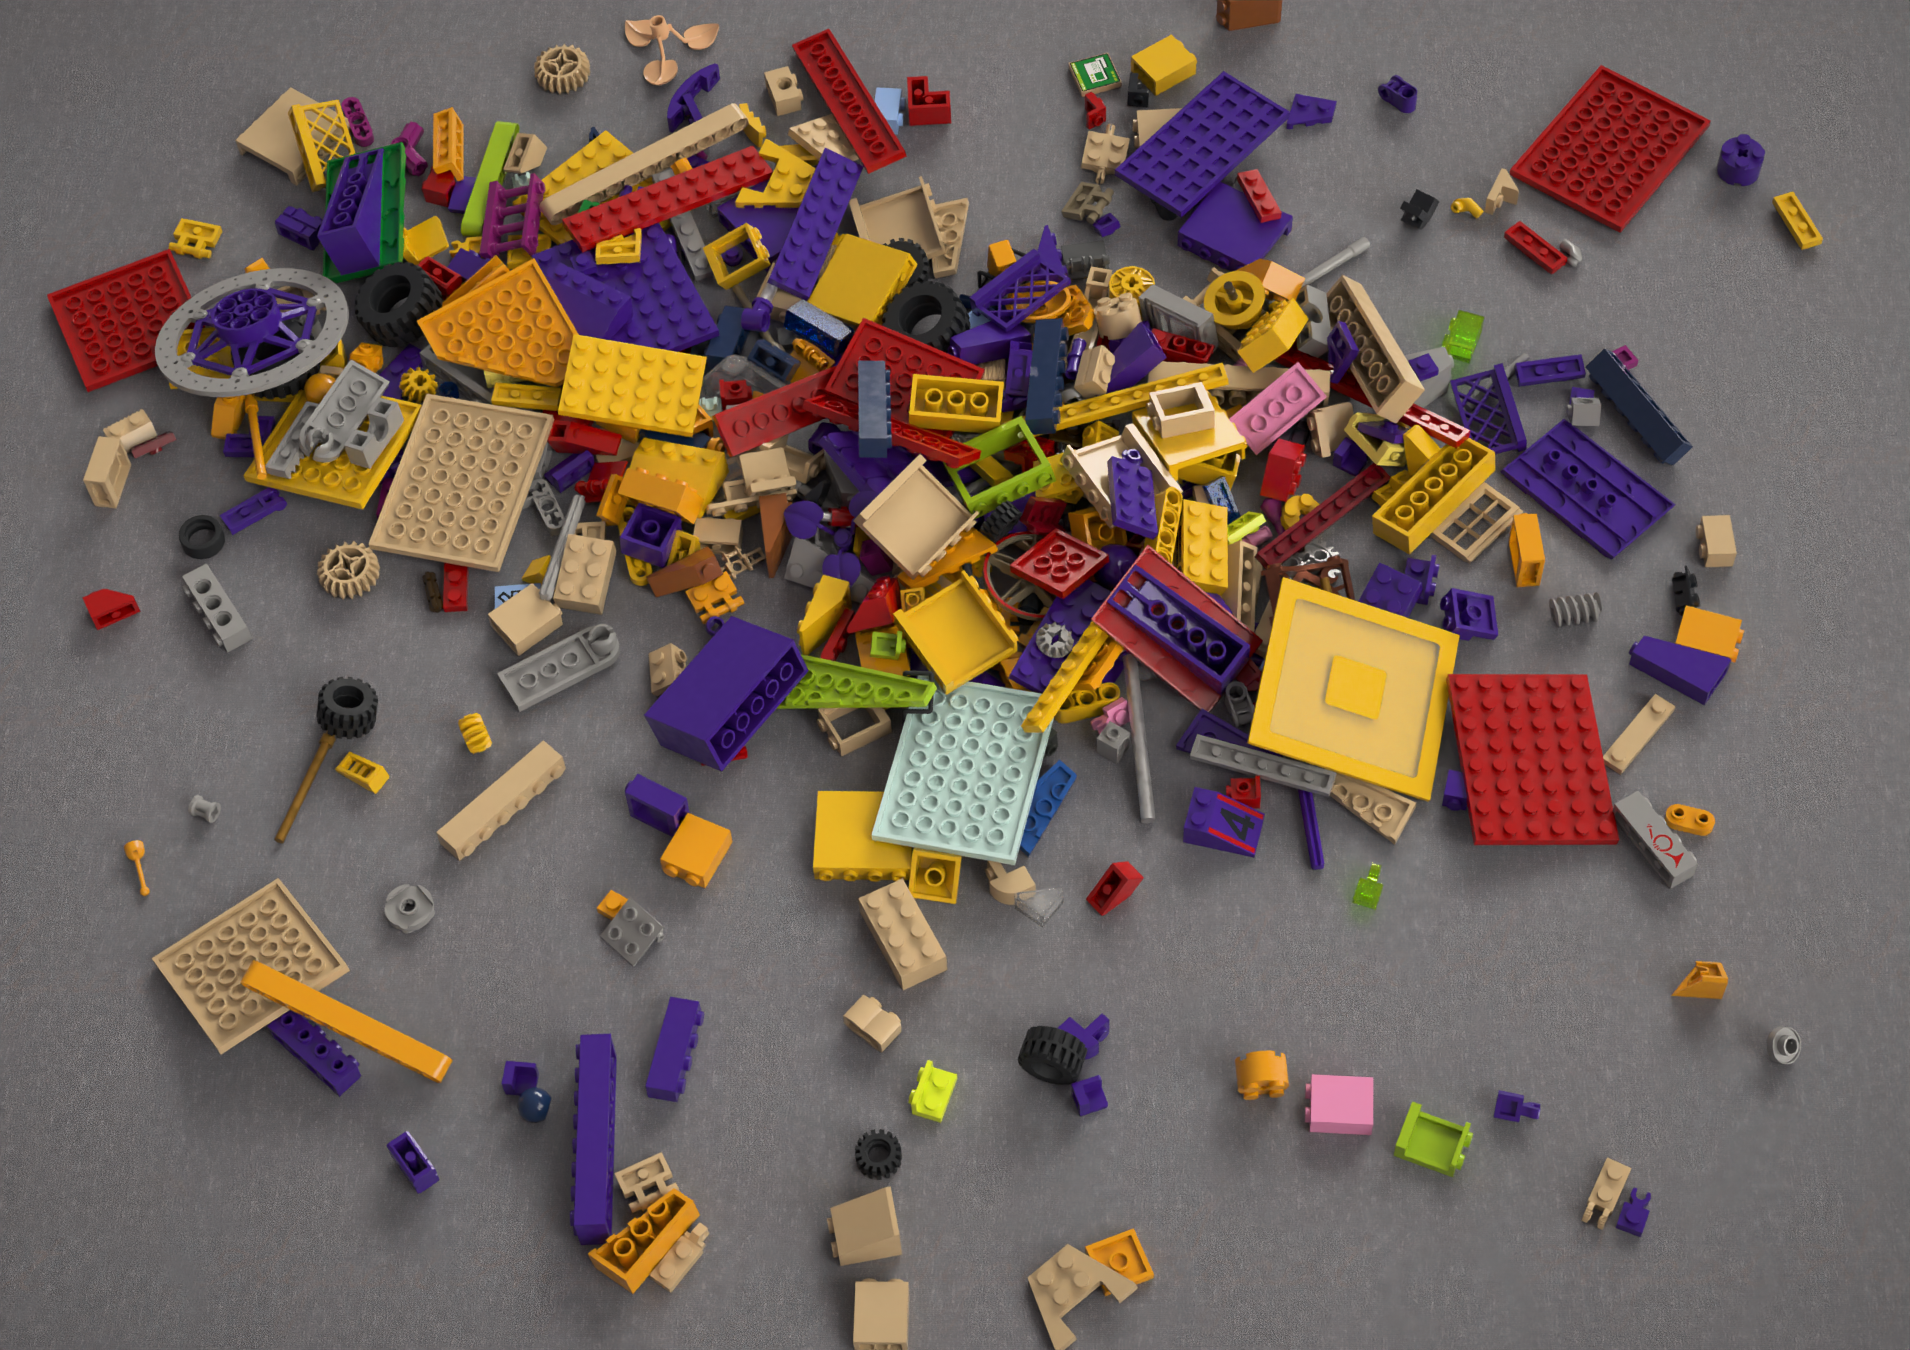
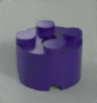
[1717,134,1765,186]

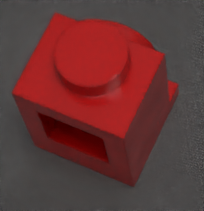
[719,379,753,411]
[1226,776,1261,809]

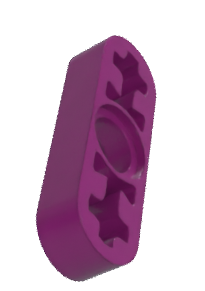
[341,97,374,147]

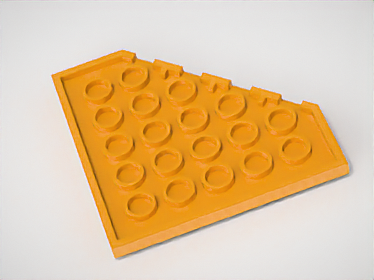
[417,258,579,387]

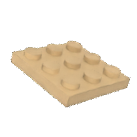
[788,114,859,161]

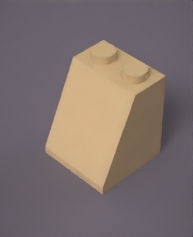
[827,1186,902,1266]

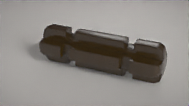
[422,571,443,613]

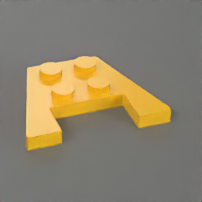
[735,139,816,208]

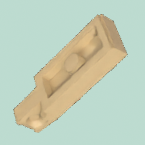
[649,1223,709,1293]

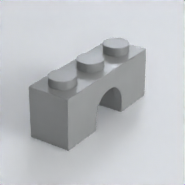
[1296,284,1331,358]
[344,397,404,469]

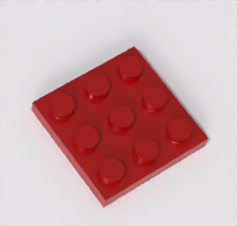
[1010,528,1109,599]

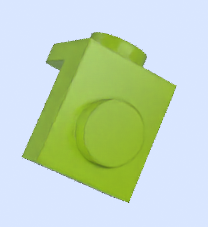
[870,631,906,660]

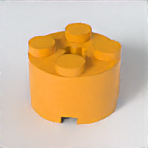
[1235,1051,1289,1100]

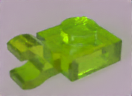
[1352,863,1383,910]

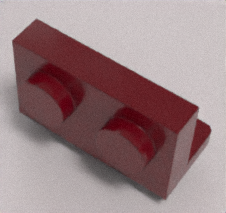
[1019,496,1067,534]

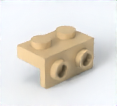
[649,643,687,696]

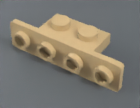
[705,479,797,517]

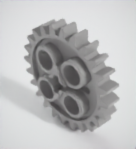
[1280,538,1342,589]

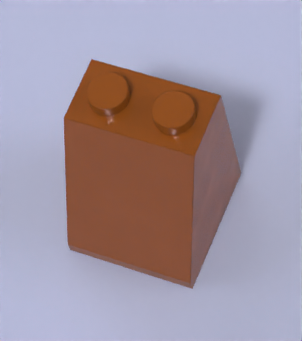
[1216,0,1282,31]

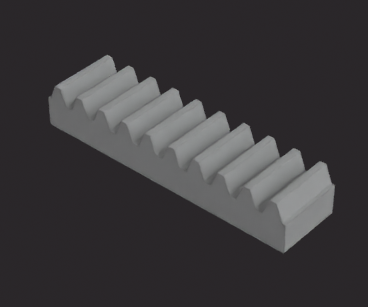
[265,401,319,479]

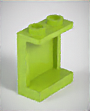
[1394,1101,1474,1177]

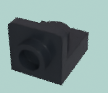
[1127,73,1149,107]

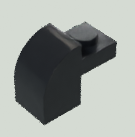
[1400,189,1439,230]

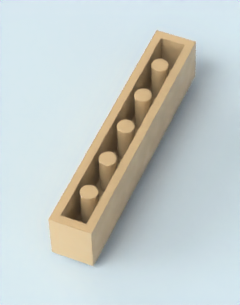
[436,740,566,861]

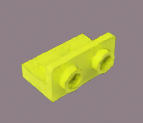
[1227,511,1266,545]
[908,1060,957,1123]

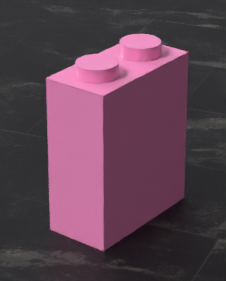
[1305,1074,1373,1135]

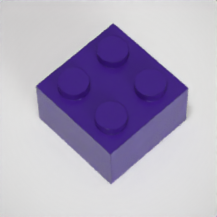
[620,503,682,568]
[1358,562,1423,618]

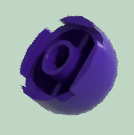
[1094,544,1138,590]

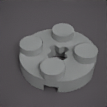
[384,884,435,934]

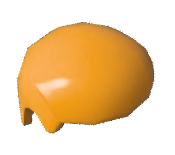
[304,373,336,404]

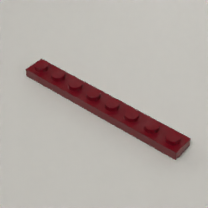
[1254,463,1391,570]

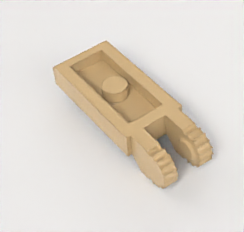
[1581,1158,1631,1230]

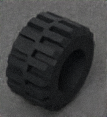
[883,238,930,288]
[316,677,378,739]
[1017,1026,1087,1085]

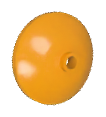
[1005,280,1071,324]

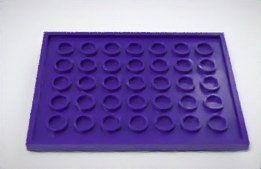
[532,223,720,352]

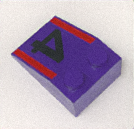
[1183,787,1265,858]

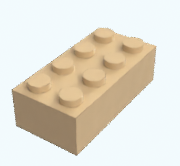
[858,878,947,990]

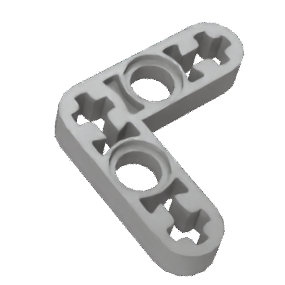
[522,479,565,535]

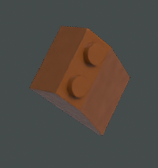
[759,493,792,578]

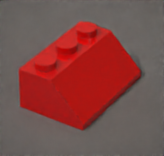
[847,576,902,633]

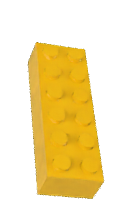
[1372,438,1495,555]

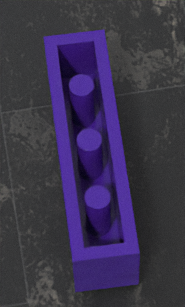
[645,997,704,1102]

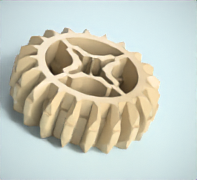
[534,43,590,95]
[317,541,380,600]

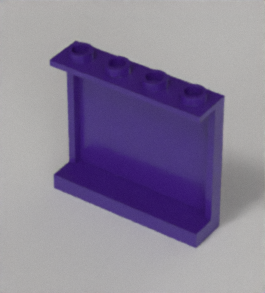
[717,179,799,273]
[1177,182,1293,272]

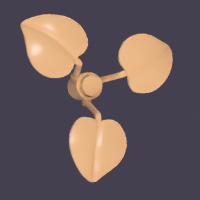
[625,15,719,85]

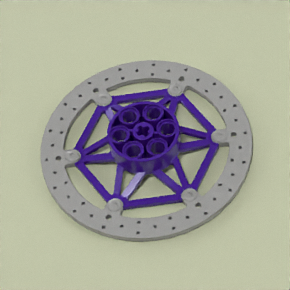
[155,268,349,397]

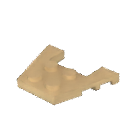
[1027,1244,1138,1350]

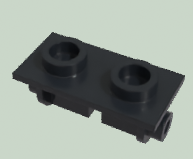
[1672,566,1701,616]

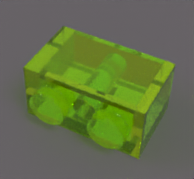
[1442,310,1485,363]

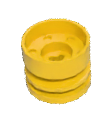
[1109,266,1155,321]

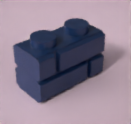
[747,339,801,382]

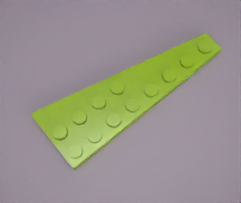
[776,654,937,709]

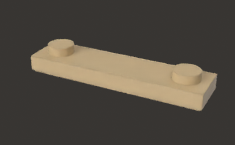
[1603,694,1675,775]

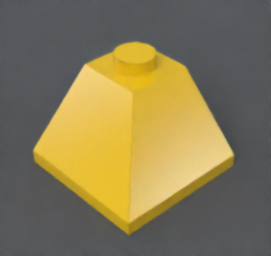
[909,848,962,904]

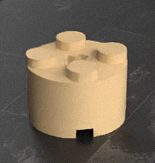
[1094,293,1142,340]

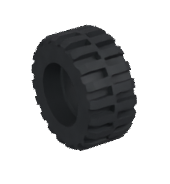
[354,262,443,347]
[882,281,970,353]
[231,319,321,400]

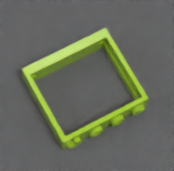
[942,416,1056,519]

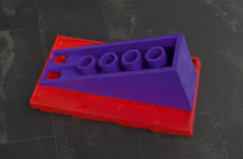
[1091,545,1263,713]

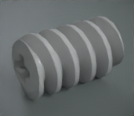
[1549,592,1602,627]

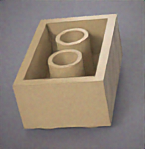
[553,534,617,615]

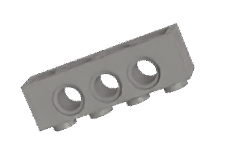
[182,563,252,653]

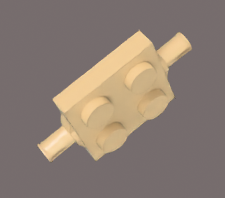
[1081,124,1130,184]

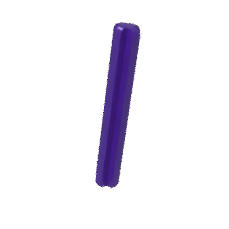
[1298,789,1325,870]

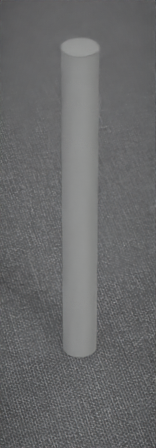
[1465,353,1529,412]

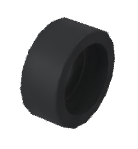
[179,515,225,560]

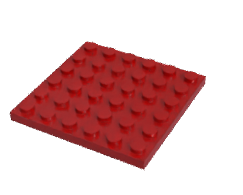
[47,249,205,392]

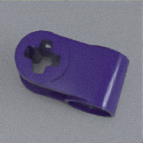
[1378,75,1417,113]

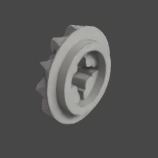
[1036,622,1074,658]

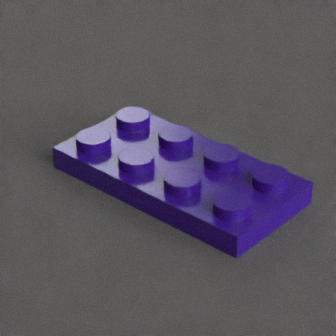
[1107,456,1158,540]

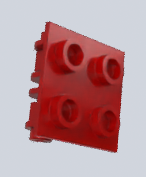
[574,461,628,503]

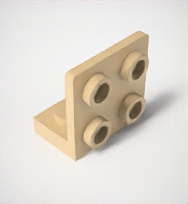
[739,448,797,497]

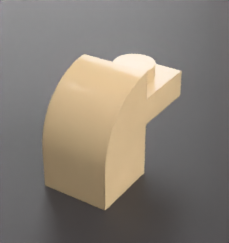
[985,860,1036,905]

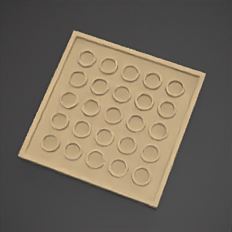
[152,878,350,1054]

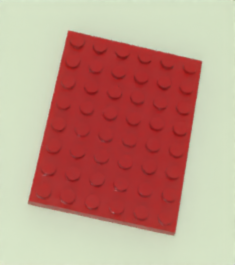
[1509,65,1711,233]
[1446,674,1619,845]

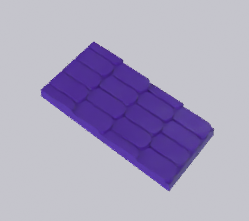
[1500,419,1676,559]
[818,431,981,493]

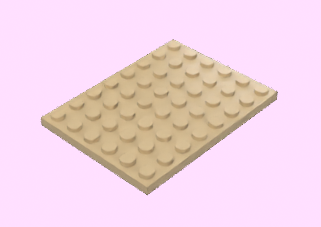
[368,394,554,572]

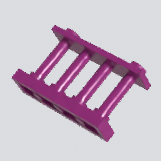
[479,173,545,259]

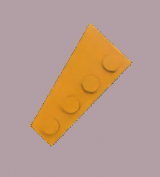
[588,1188,700,1294]

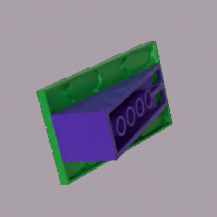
[317,142,406,283]

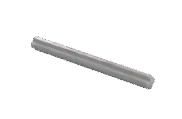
[539,494,585,601]

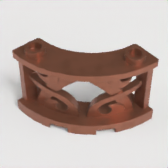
[1261,556,1355,627]

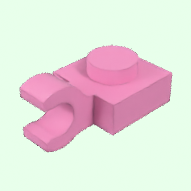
[1090,697,1130,735]

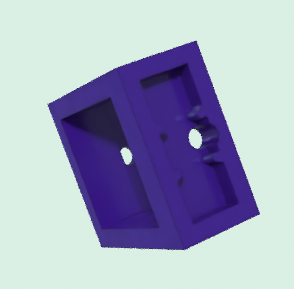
[625,774,690,837]

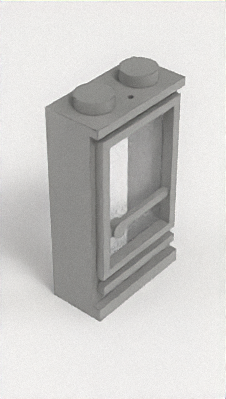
[1138,284,1219,352]

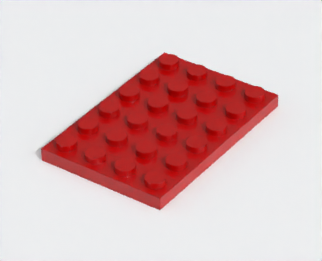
[824,318,985,439]

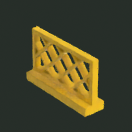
[288,99,356,192]

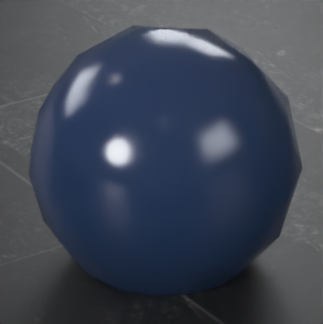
[517,1087,552,1123]

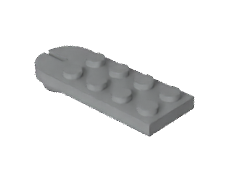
[298,360,390,463]
[497,624,620,712]

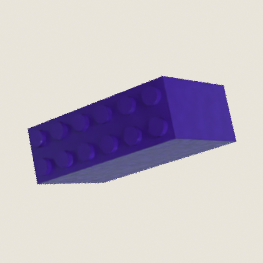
[644,616,809,772]

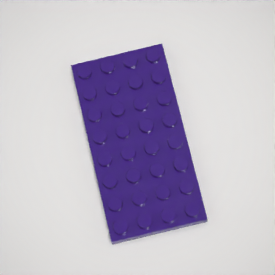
[1115,71,1290,217]

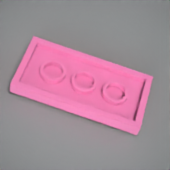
[1229,362,1327,455]

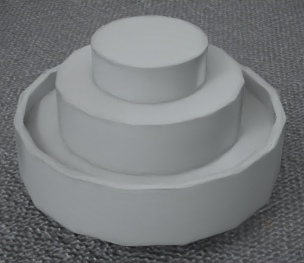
[1766,1026,1801,1064]

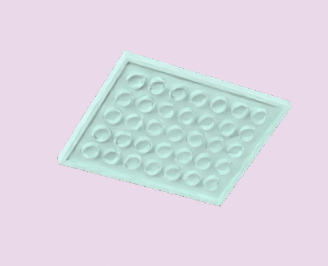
[871,676,1054,865]

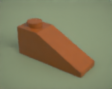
[646,546,723,597]

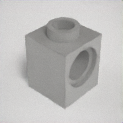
[1566,397,1601,426]
[1097,721,1130,764]

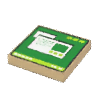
[1069,53,1122,97]

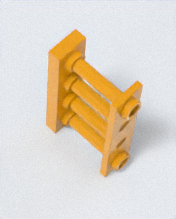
[442,255,510,307]

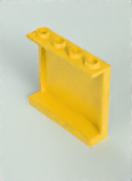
[805,234,918,326]
[1132,390,1247,481]
[893,570,1019,695]
[813,791,912,882]

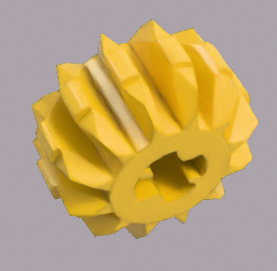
[399,366,438,404]
[458,713,492,754]

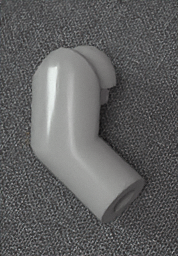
[1560,239,1582,267]

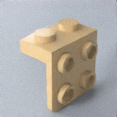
[1307,402,1354,458]

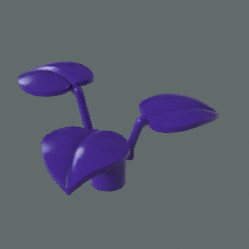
[784,491,880,588]

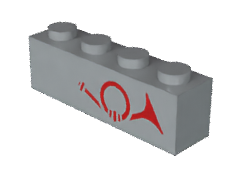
[1613,791,1698,889]

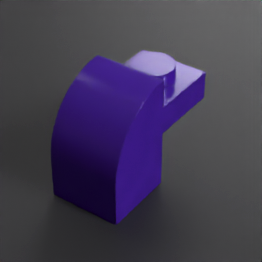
[1058,1013,1109,1060]

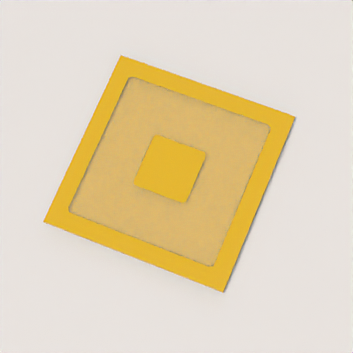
[1247,577,1460,802]

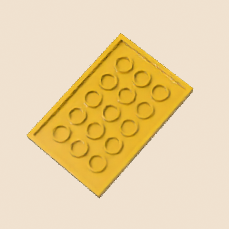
[558,334,707,437]

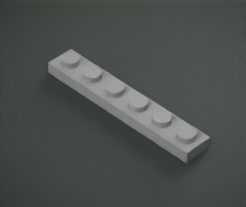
[652,169,714,281]
[1190,734,1336,797]

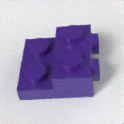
[1440,588,1498,641]

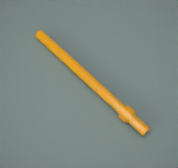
[244,394,267,480]

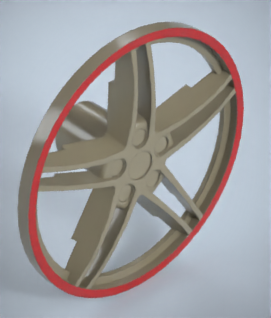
[982,531,1057,621]

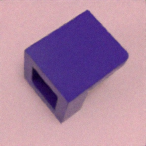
[1333,437,1368,477]
[501,1061,539,1096]
[1071,1075,1108,1116]

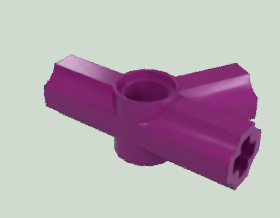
[391,121,428,177]

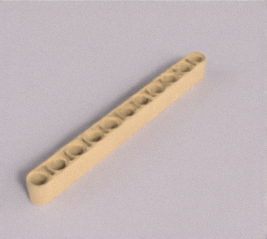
[539,103,749,225]

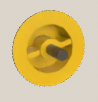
[1204,271,1265,330]

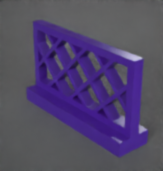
[969,248,1071,332]
[1450,363,1527,454]

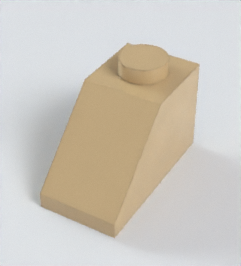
[503,133,547,173]

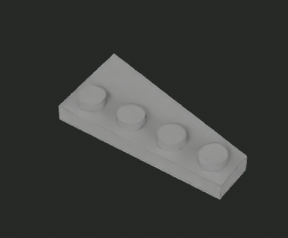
[784,537,876,603]

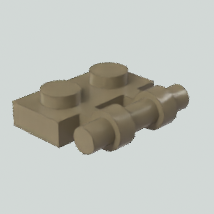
[1061,182,1114,224]

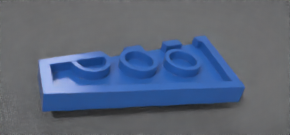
[1019,760,1077,857]

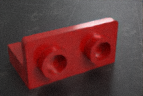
[1004,436,1055,473]

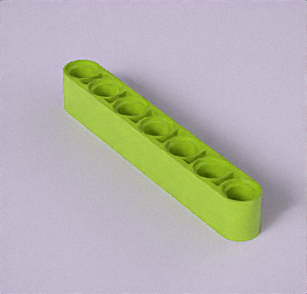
[461,121,520,237]

